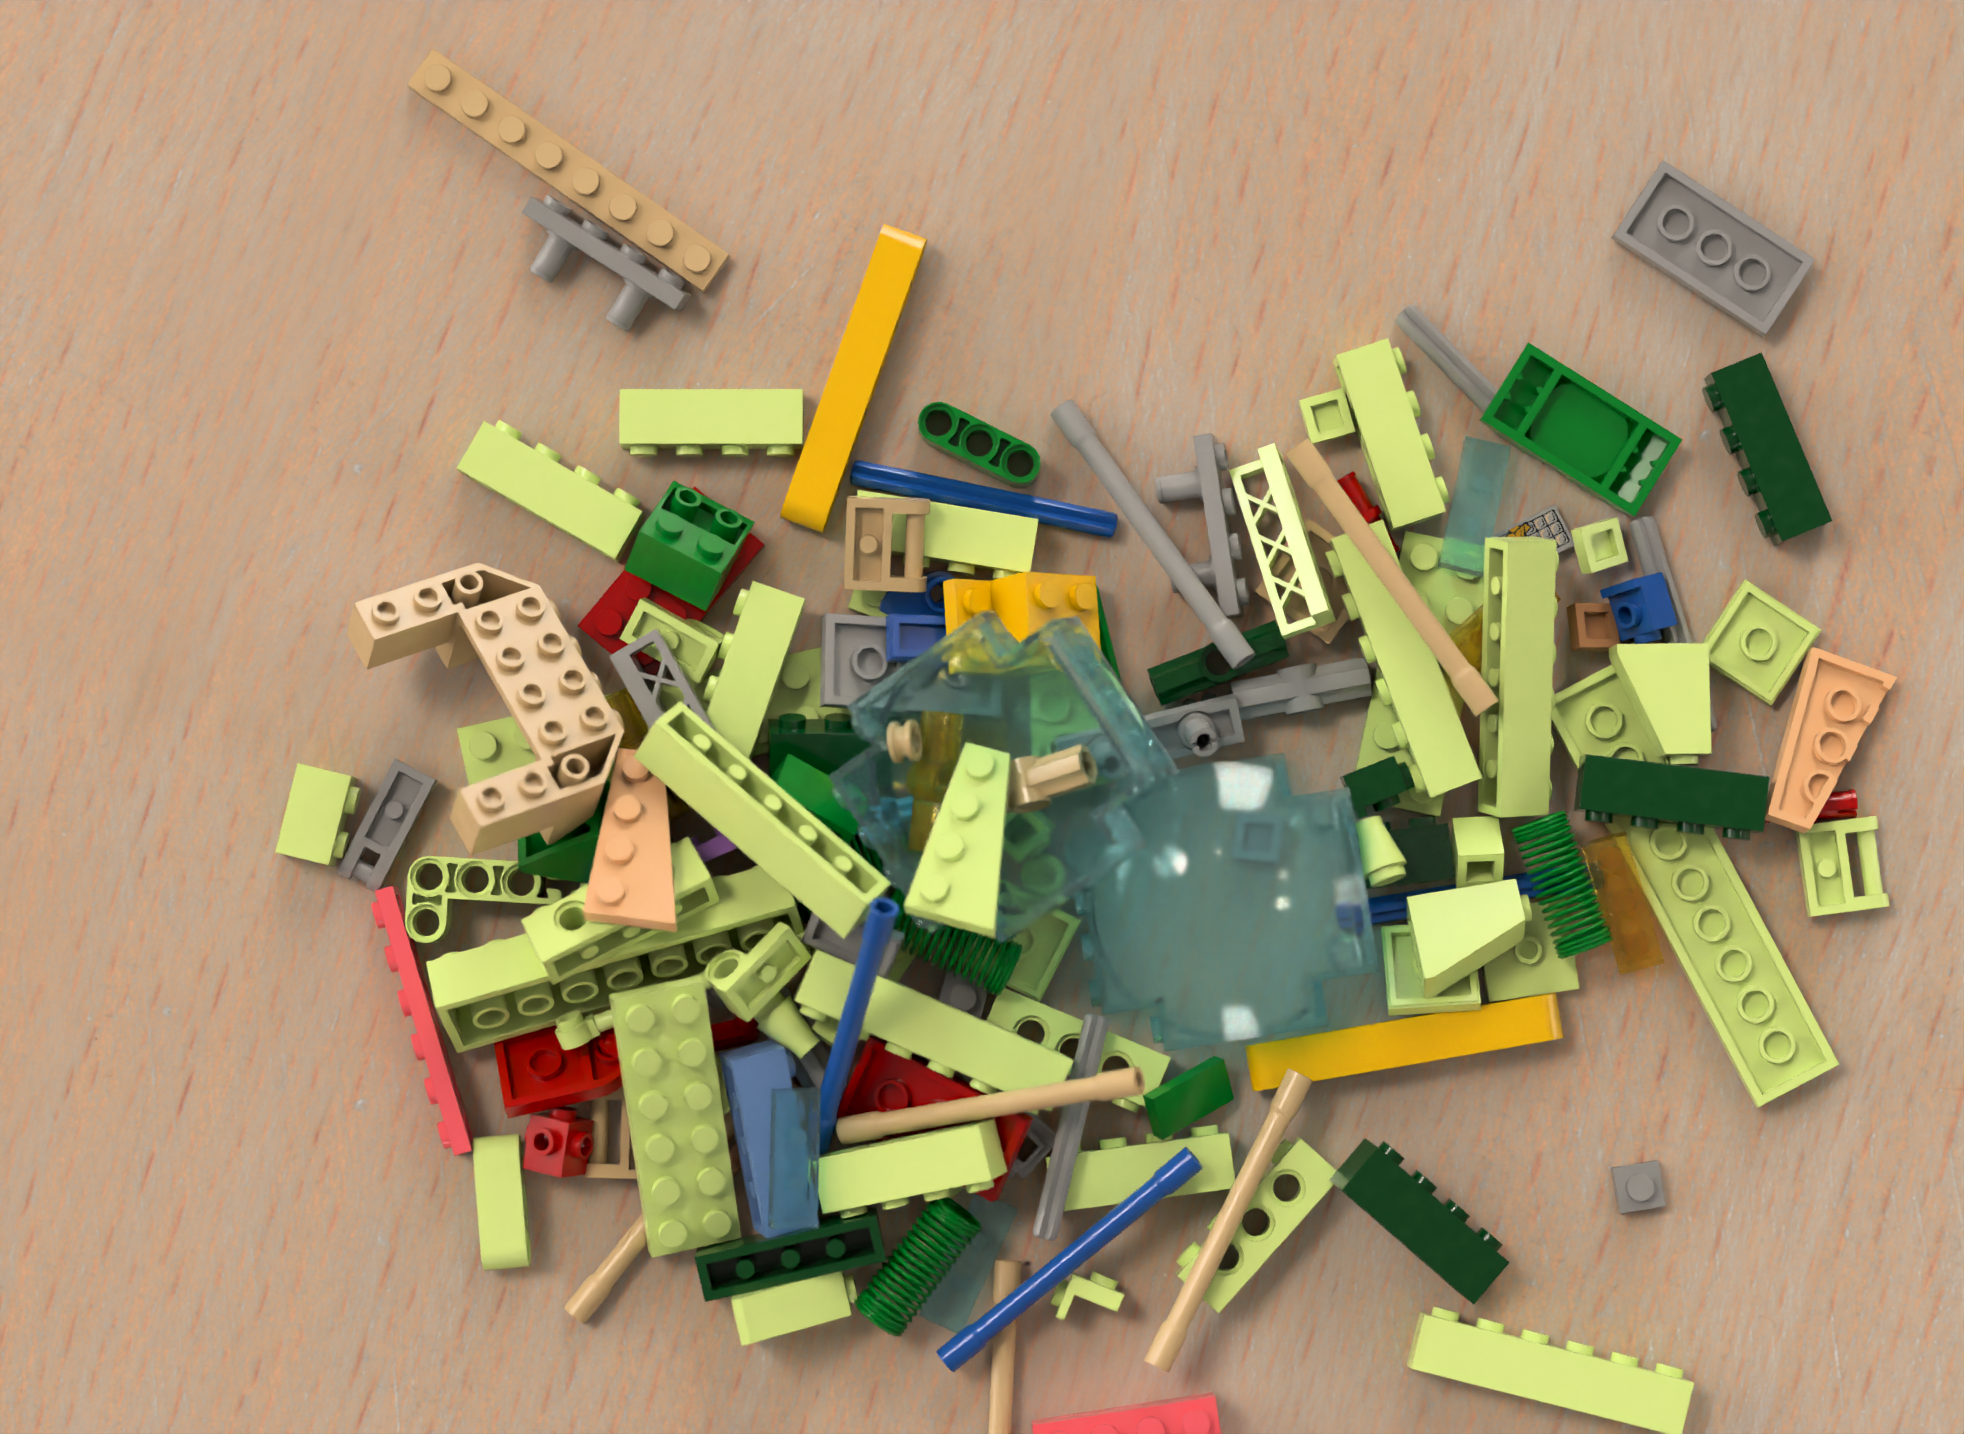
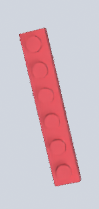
[371,886,473,1156]

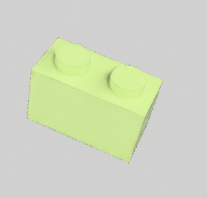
[275,763,361,867]

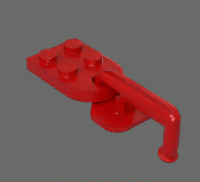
[494,1005,759,1119]

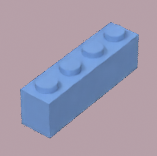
[719,1040,821,1239]

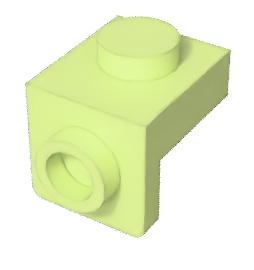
[1050,1271,1124,1320]

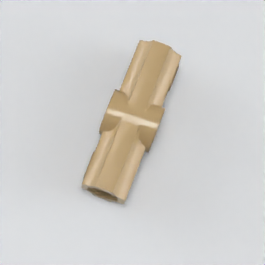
[1007,744,1098,813]

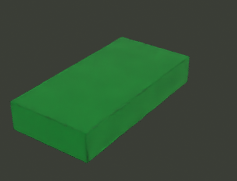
[1143,1056,1234,1140]

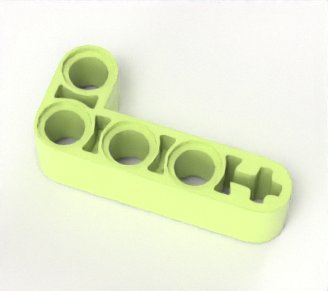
[405,856,588,944]

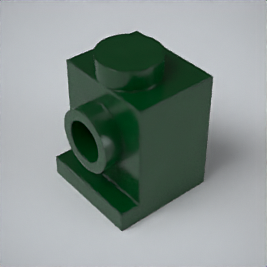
[1340,756,1415,819]

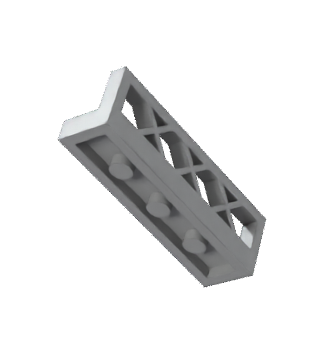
[609,628,717,816]

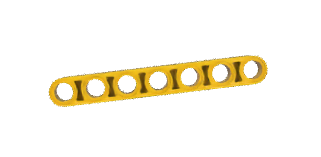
[780,224,928,533]
[1245,992,1564,1091]

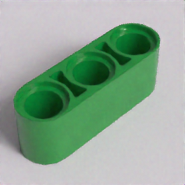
[918,402,1041,488]

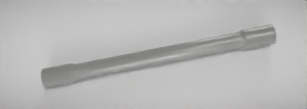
[1050,399,1256,670]

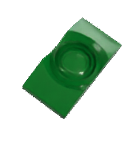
[1479,342,1682,517]

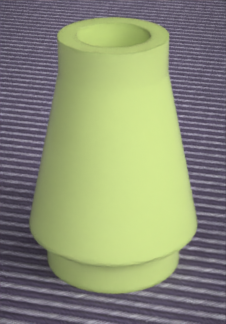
[1354,815,1407,887]
[753,991,820,1060]

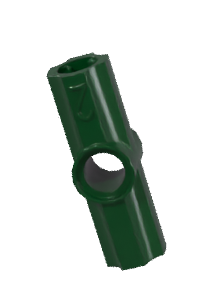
[1147,620,1289,707]

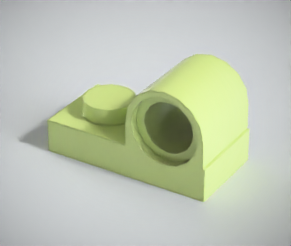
[620,597,725,683]
[704,921,812,1022]

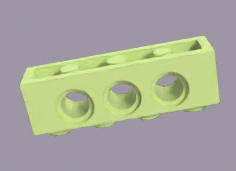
[521,837,720,985]
[986,988,1171,1113]
[1175,1137,1337,1313]

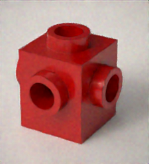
[523,1106,594,1178]

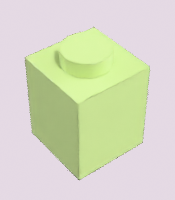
[1451,816,1505,889]

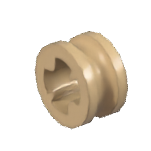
[887,719,923,764]

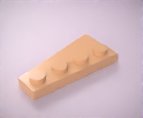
[1765,647,1897,833]
[583,748,677,932]

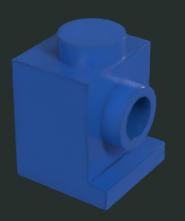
[1600,572,1678,644]

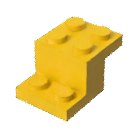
[943,572,1102,676]

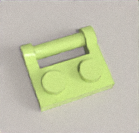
[1795,816,1890,917]

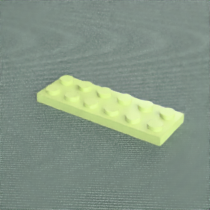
[1355,531,1485,817]
[609,975,741,1258]

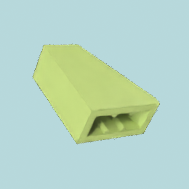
[1609,643,1712,766]
[1407,879,1532,999]
[731,1271,858,1346]

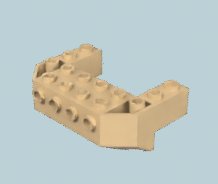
[346,563,624,856]

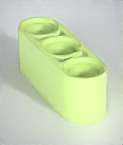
[473,1133,531,1271]

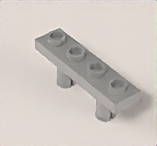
[522,195,692,331]
[1155,433,1250,619]
[1056,693,1245,779]

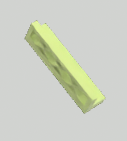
[1229,443,1336,639]

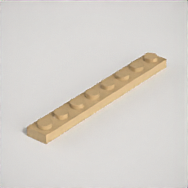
[407,48,730,293]

